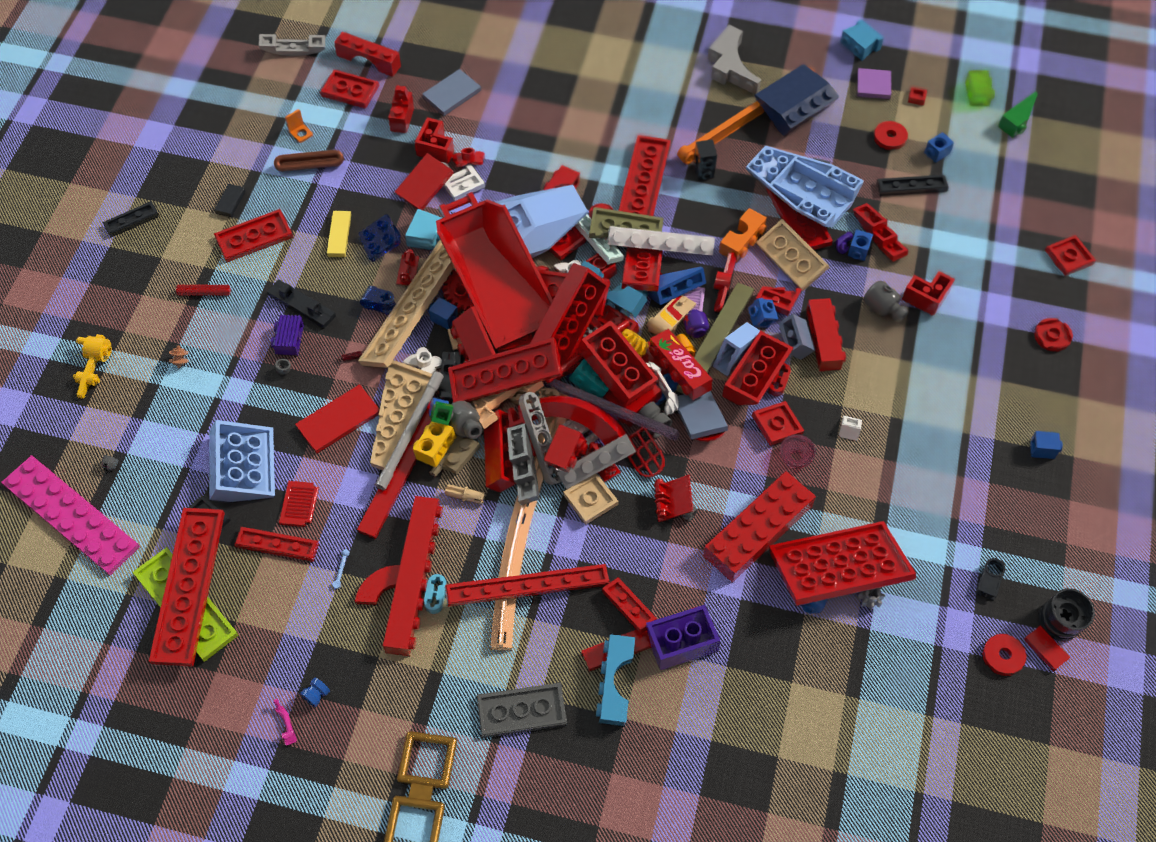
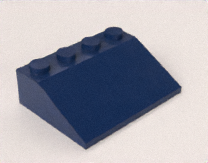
[754,64,839,136]

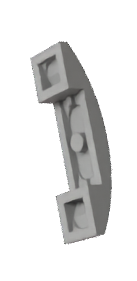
[259,34,325,56]

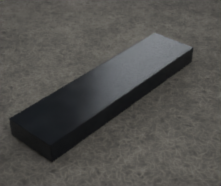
[877,174,949,196]

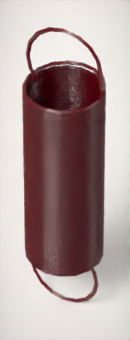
[338,351,364,362]

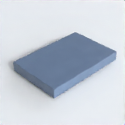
[422,69,481,116]
[677,391,728,439]

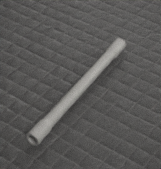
[375,371,444,490]

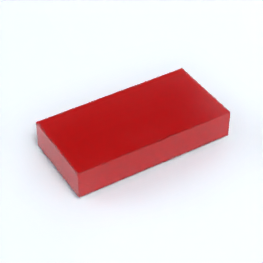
[1023,626,1070,672]

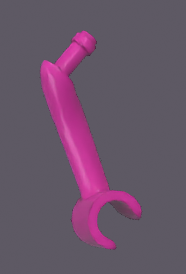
[273,699,297,746]

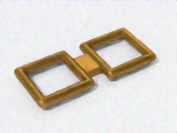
[384,731,457,842]

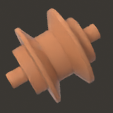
[169,345,189,368]

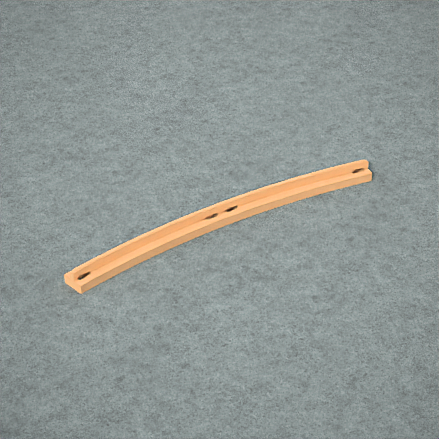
[491,387,578,651]

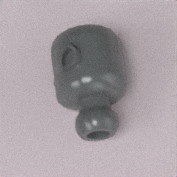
[864,281,908,322]
[449,401,482,439]

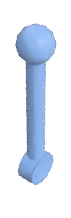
[332,549,350,589]

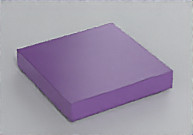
[857,68,891,99]

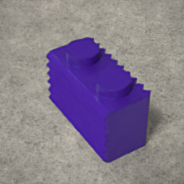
[271,314,304,355]

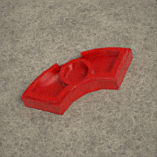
[355,565,400,605]

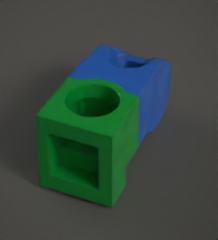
[429,398,453,425]

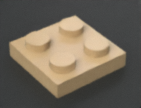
[563,473,618,525]

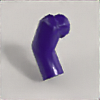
[836,231,853,254]

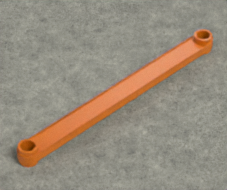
[677,66,816,165]

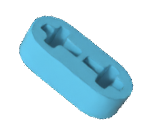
[424,574,447,614]

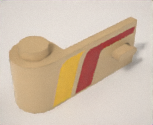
[647,295,696,335]

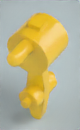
[73,334,112,398]

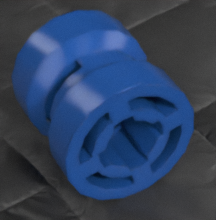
[300,677,330,708]

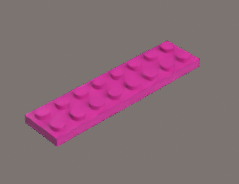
[1,455,140,576]

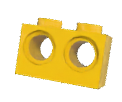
[413,422,456,467]

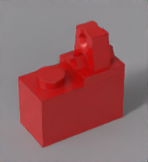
[388,85,414,133]

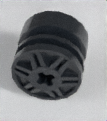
[1038,588,1095,641]

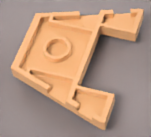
[473,381,544,429]

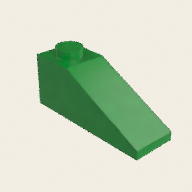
[998,91,1038,138]

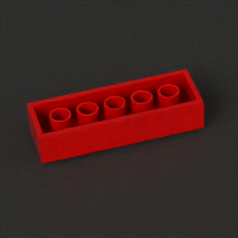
[530,263,610,384]
[703,471,816,583]

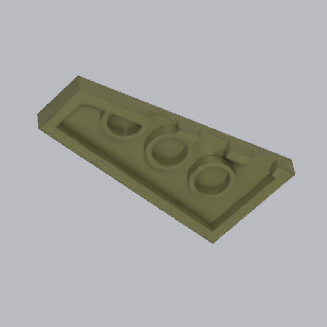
[589,207,664,238]

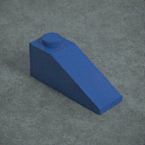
[648,267,706,305]

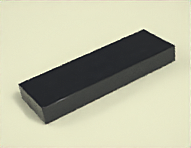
[102,201,160,238]

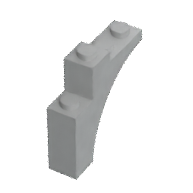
[707,25,761,94]

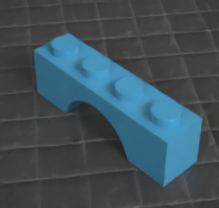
[581,260,647,319]
[596,634,635,726]

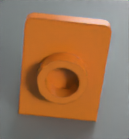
[285,109,313,143]

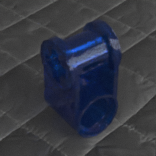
[360,286,396,314]

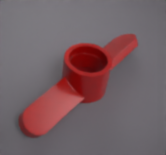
[714,252,736,312]

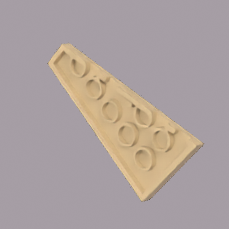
[370,360,432,470]

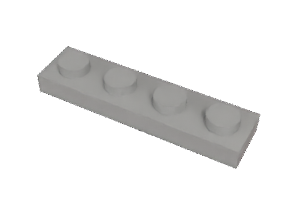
[557,434,636,489]

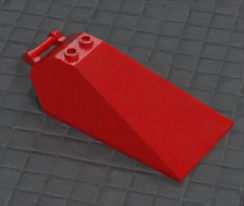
[436,192,553,350]

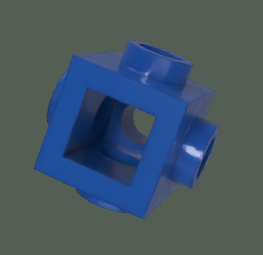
[748,298,778,328]

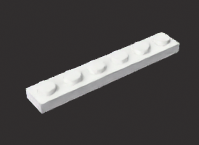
[607,226,715,256]

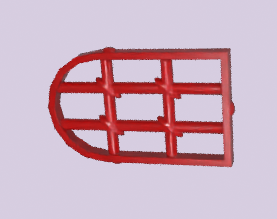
[628,426,665,478]

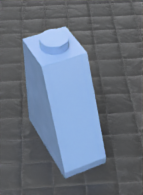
[712,322,760,377]

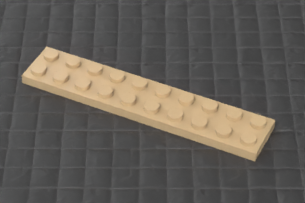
[358,240,454,368]

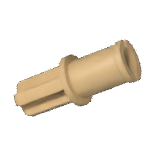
[445,484,485,505]

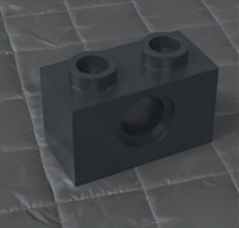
[693,139,717,180]

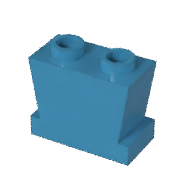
[840,19,884,61]

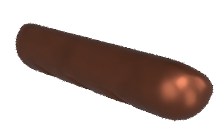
[274,150,344,172]

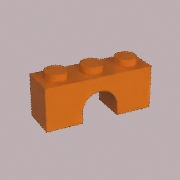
[719,208,767,263]

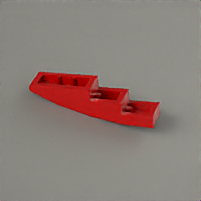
[852,203,908,262]

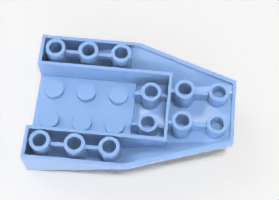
[495,185,588,258]

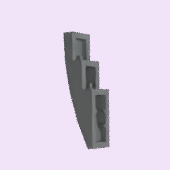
[507,423,540,505]

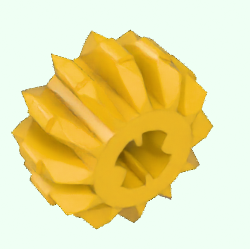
[621,329,649,357]

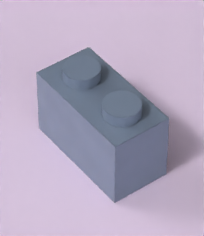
[779,314,815,360]

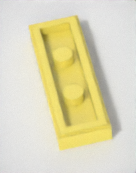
[327,211,351,257]

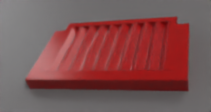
[279,481,319,527]

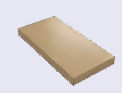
[755,219,830,292]

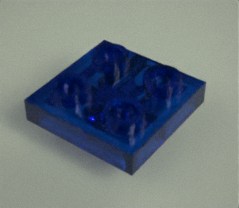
[358,214,401,262]

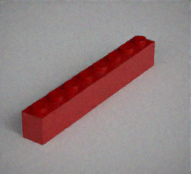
[383,496,443,657]

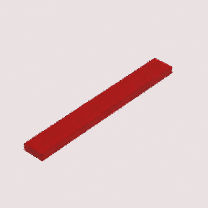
[357,401,431,539]
[445,564,610,607]

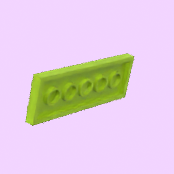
[133,547,239,662]

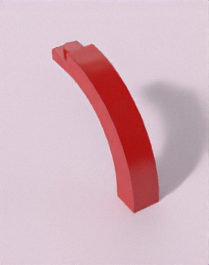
[517,396,632,445]

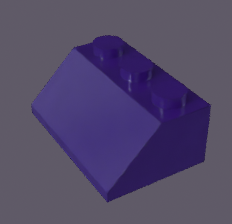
[646,605,721,670]

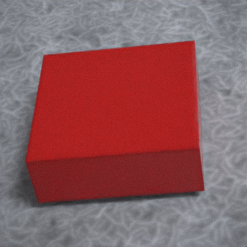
[907,87,927,106]

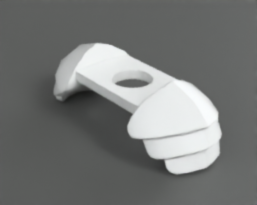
[646,361,679,415]

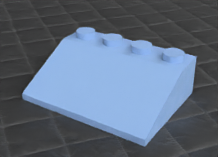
[209,420,275,502]

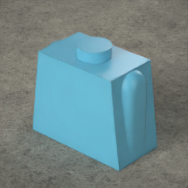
[405,209,442,250]

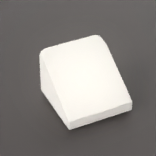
[839,416,862,441]

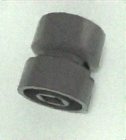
[636,402,672,438]

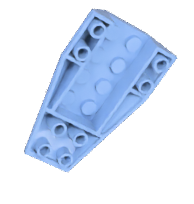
[746,146,864,227]

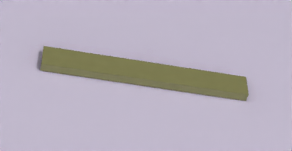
[676,282,754,396]

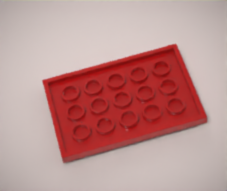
[769,521,916,606]

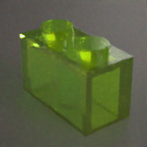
[965,70,995,106]

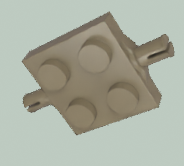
[428,433,480,477]

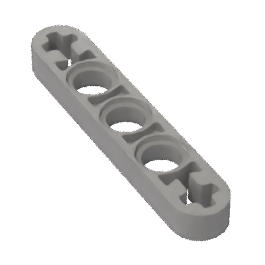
[519,392,562,485]

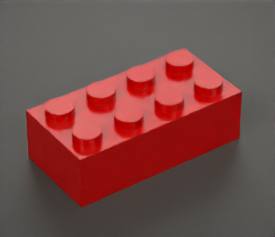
[577,321,658,408]

